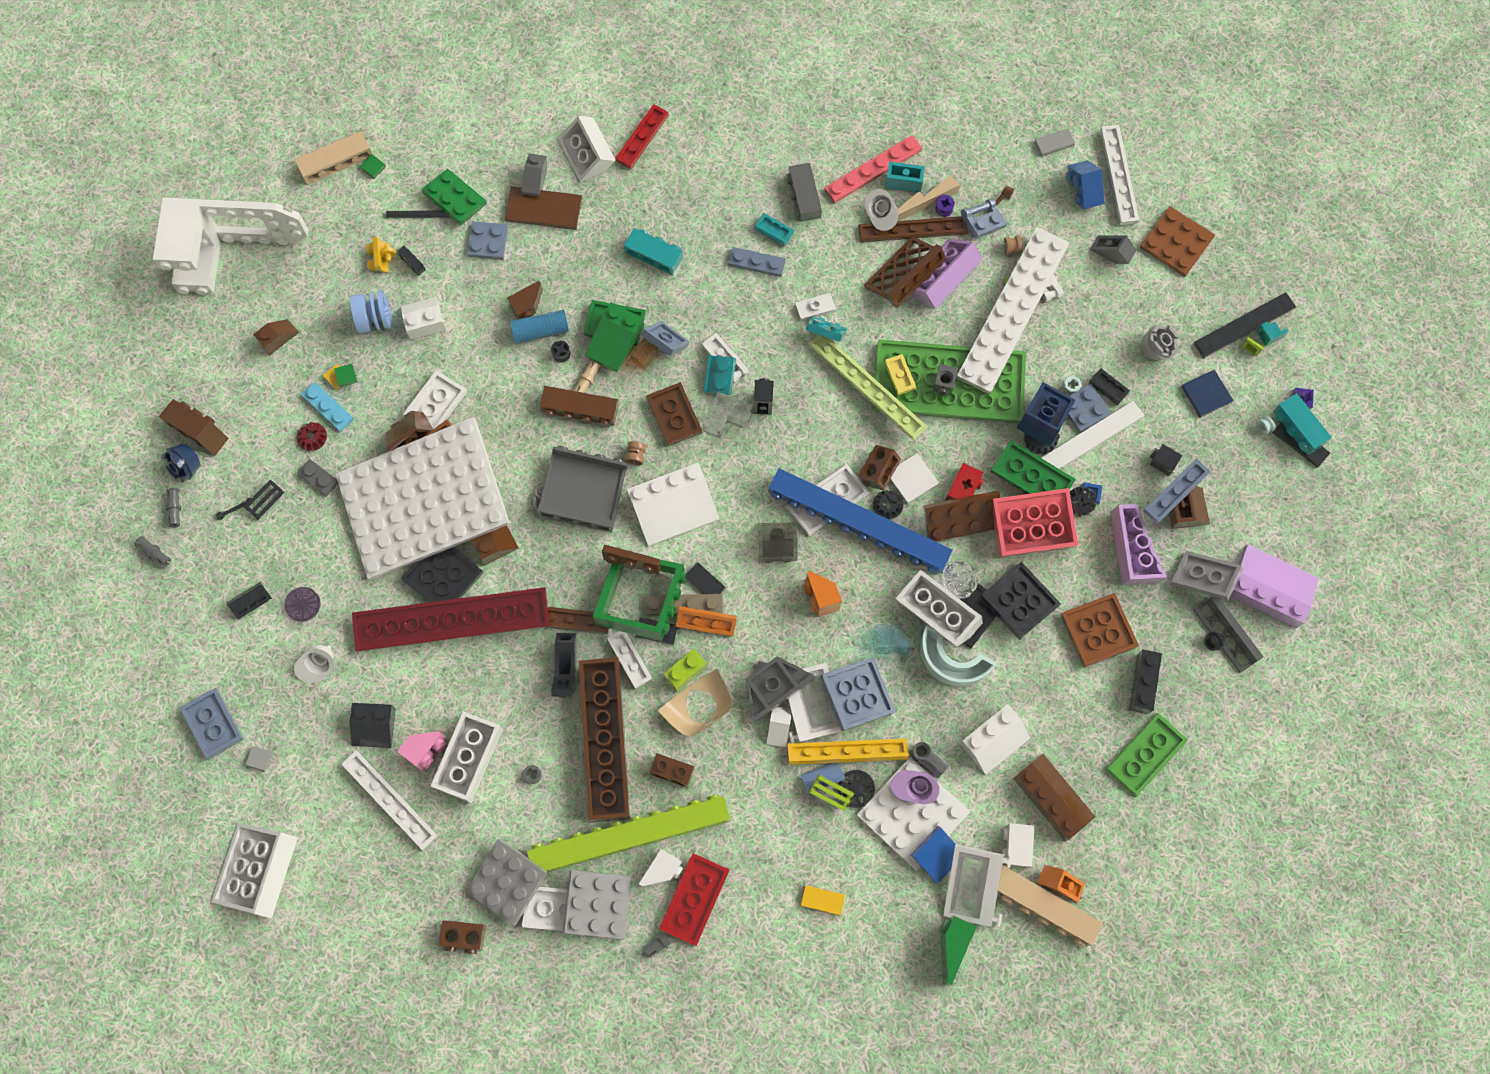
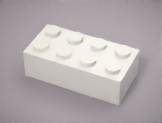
[431,711,503,804]

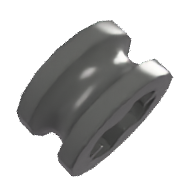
[523,765,542,784]

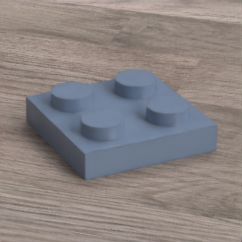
[467,221,508,260]
[641,321,690,356]
[1068,384,1112,433]

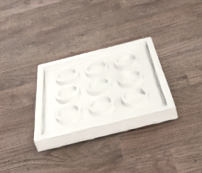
[857,757,970,871]

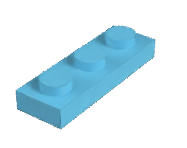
[301,382,354,432]

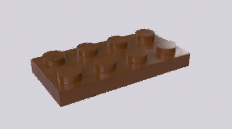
[923,490,1000,542]

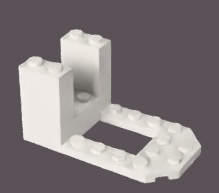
[153,198,309,295]

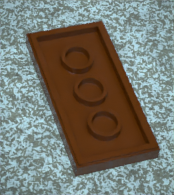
[505,186,582,230]

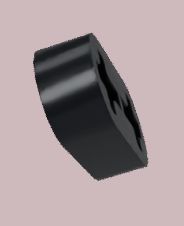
[396,245,426,276]

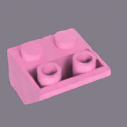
[397,731,448,771]

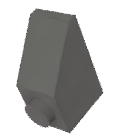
[521,153,547,197]
[1090,235,1137,264]

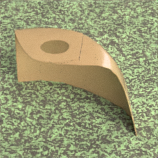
[658,669,733,737]

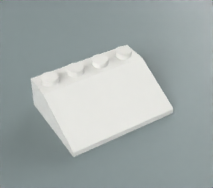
[627,463,720,547]
[211,823,298,918]

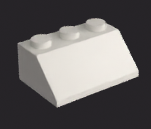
[558,116,616,182]
[960,704,1030,775]

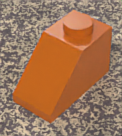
[1038,864,1085,903]

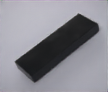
[1272,422,1330,468]

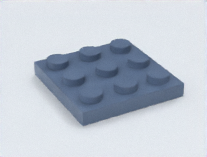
[820,657,896,731]

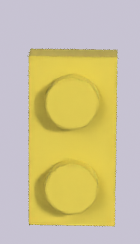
[885,354,916,395]

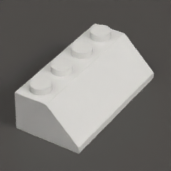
[895,570,982,647]

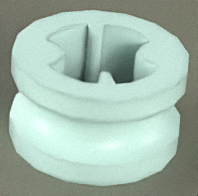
[1063,376,1081,395]
[1257,415,1276,435]

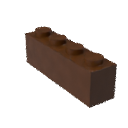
[540,385,619,427]

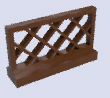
[864,236,946,308]

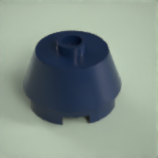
[161,444,201,483]

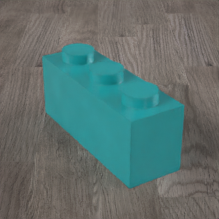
[624,228,683,275]
[1273,393,1332,455]

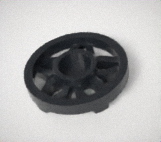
[838,770,875,808]

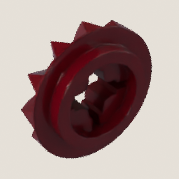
[296,421,327,451]

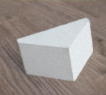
[767,706,792,748]

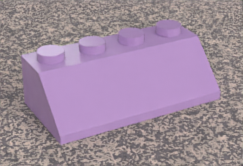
[911,239,982,309]

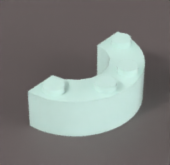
[920,625,997,687]

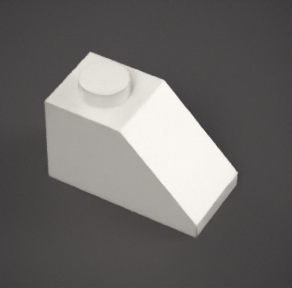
[639,849,683,888]

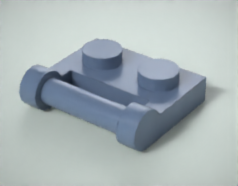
[961,198,1007,239]

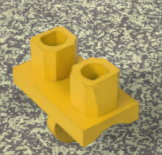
[366,236,396,273]

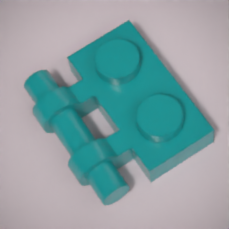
[805,316,847,342]

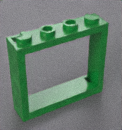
[593,559,687,641]

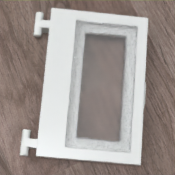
[788,663,842,743]
[943,844,1012,927]

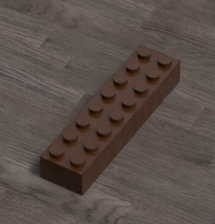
[579,657,631,823]

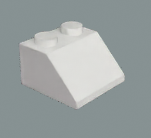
[401,296,446,340]

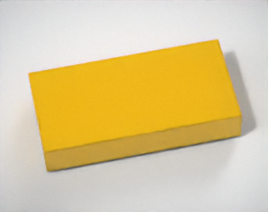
[801,885,845,915]

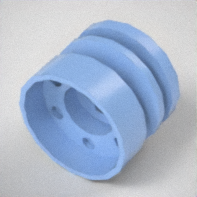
[350,290,392,334]

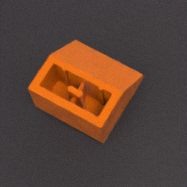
[803,571,842,617]

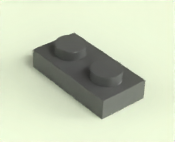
[297,458,338,496]

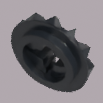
[1069,487,1097,517]
[873,490,903,520]

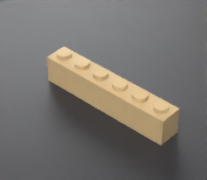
[980,865,1103,947]

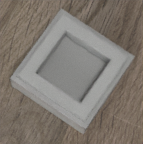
[245,746,273,771]

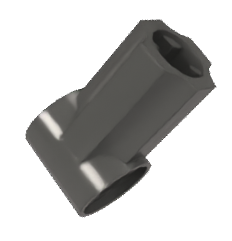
[910,742,949,779]

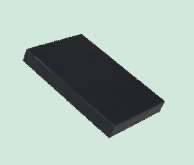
[960,581,996,649]

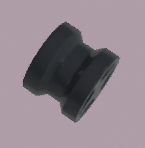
[551,340,571,363]

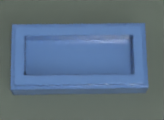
[801,763,845,793]

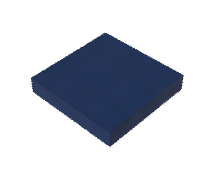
[1181,369,1234,418]

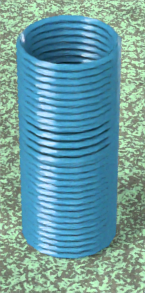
[510,309,570,344]

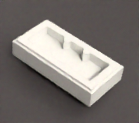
[795,293,836,321]

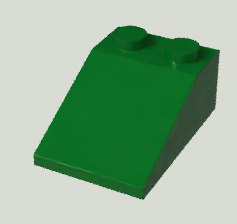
[585,302,644,373]
[939,916,977,986]

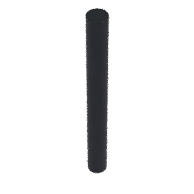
[386,210,451,218]

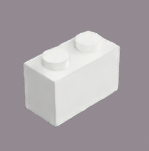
[1002,823,1034,868]

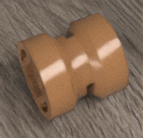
[625,441,647,466]

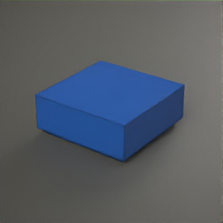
[1080,482,1102,505]

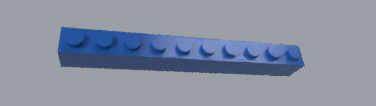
[768,468,953,574]

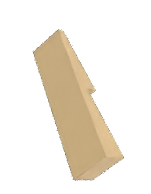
[898,175,960,221]

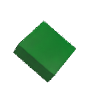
[360,154,386,179]
[334,364,358,387]

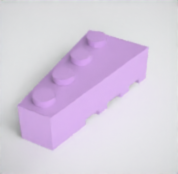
[1111,504,1167,585]

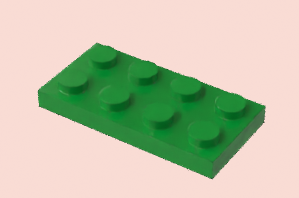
[990,440,1076,494]

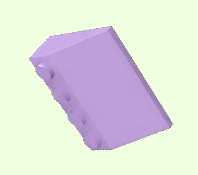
[1231,544,1319,628]

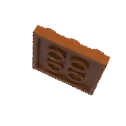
[1139,206,1215,277]
[1060,593,1139,668]

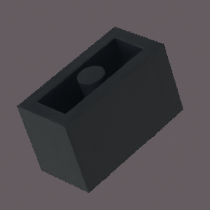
[753,378,774,415]

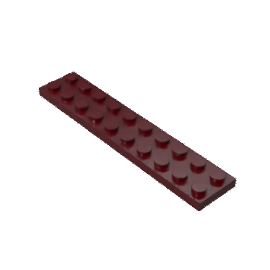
[352,587,551,652]

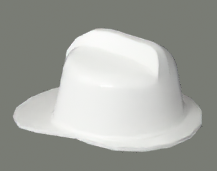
[865,189,899,231]
[294,645,335,683]

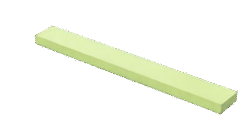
[808,334,927,441]

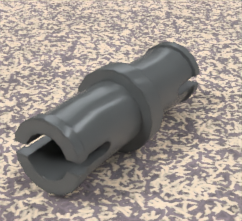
[165,488,181,528]
[134,536,171,568]

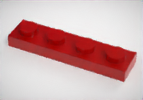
[616,104,669,169]

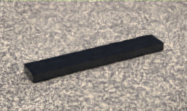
[1194,292,1296,358]

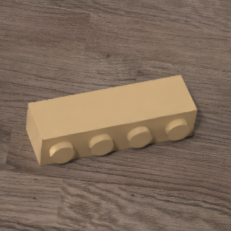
[295,131,372,185]

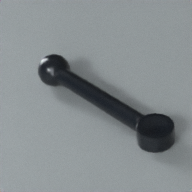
[216,497,252,520]

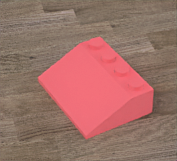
[992,488,1078,558]

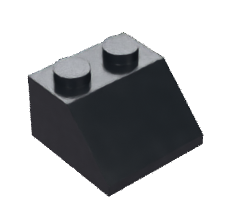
[349,703,396,748]

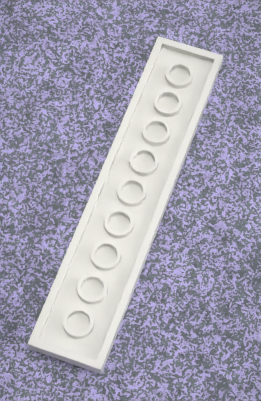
[956,227,1070,395]

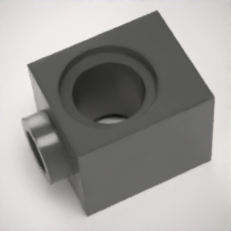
[933,364,958,396]

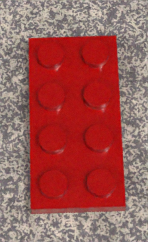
[659,853,730,946]

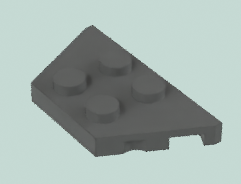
[746,656,816,723]

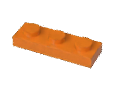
[676,606,737,636]

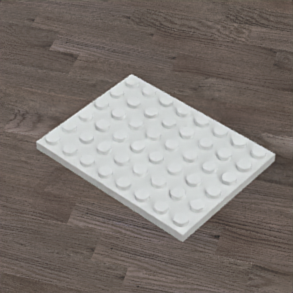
[336,417,510,580]

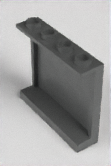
[537,446,628,532]

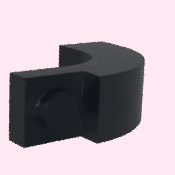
[551,633,577,698]

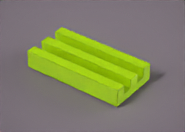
[809,774,854,811]

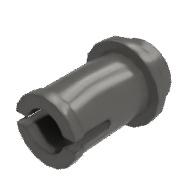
[643,934,671,958]

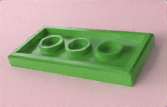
[1105,713,1188,797]

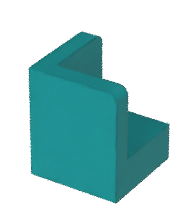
[1256,322,1289,346]

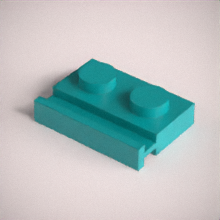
[703,355,736,395]

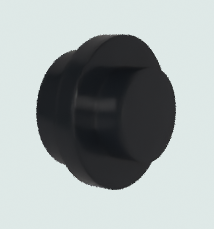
[1204,632,1224,651]

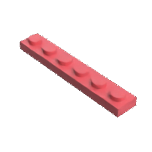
[824,135,923,204]

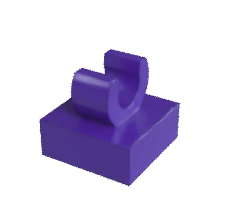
[1293,387,1314,409]

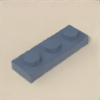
[728,247,786,277]

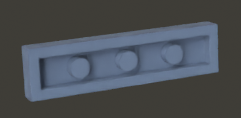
[1143,458,1211,524]

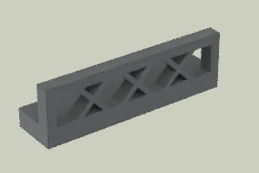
[1193,596,1264,673]

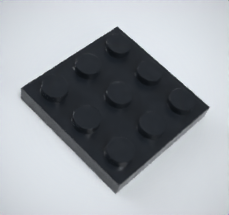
[401,547,484,602]
[980,562,1061,640]

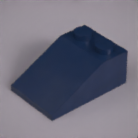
[1017,382,1075,447]

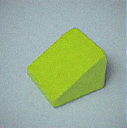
[1242,337,1264,356]

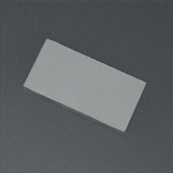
[1035,129,1075,157]

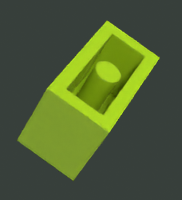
[664,649,707,692]

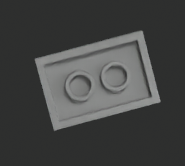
[1171,551,1243,601]

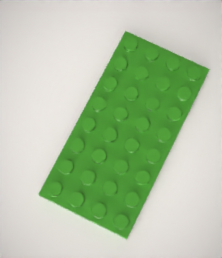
[873,339,1026,423]

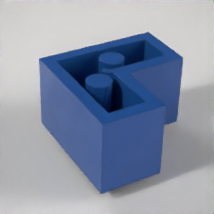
[1066,160,1105,209]

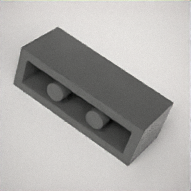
[786,162,822,222]

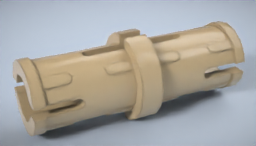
[573,360,601,393]

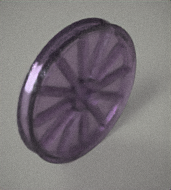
[284,587,321,622]

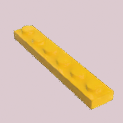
[788,738,909,765]

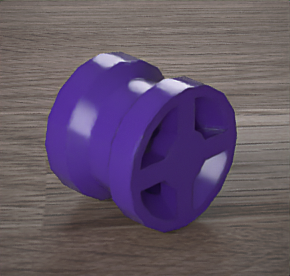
[935,195,955,217]

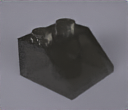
[757,522,797,563]

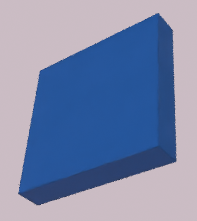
[911,826,956,884]

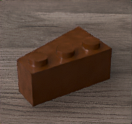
[159,399,229,456]

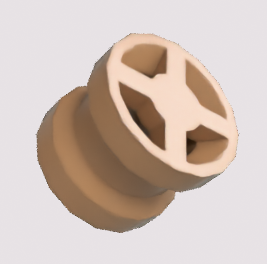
[1003,235,1022,255]

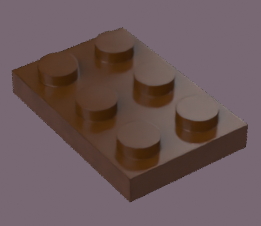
[646,382,702,447]

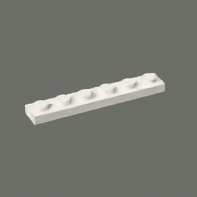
[1100,125,1139,225]
[342,750,438,851]

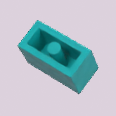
[885,161,925,193]

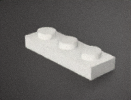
[607,631,652,690]

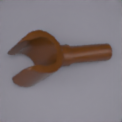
[995,186,1014,206]

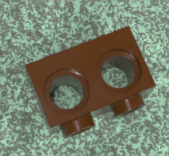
[858,445,901,491]
[650,753,695,788]
[439,920,486,954]

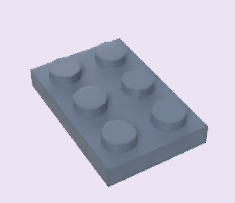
[180,688,244,760]

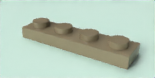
[645,594,723,615]

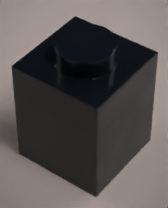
[1149,444,1182,476]

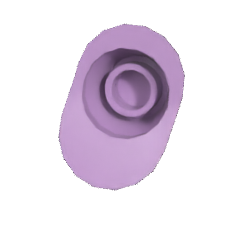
[891,770,940,805]

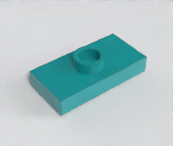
[754,213,794,247]

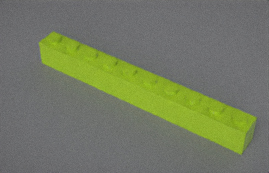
[527,794,730,872]

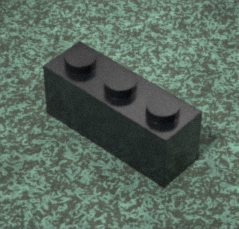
[1129,649,1162,714]

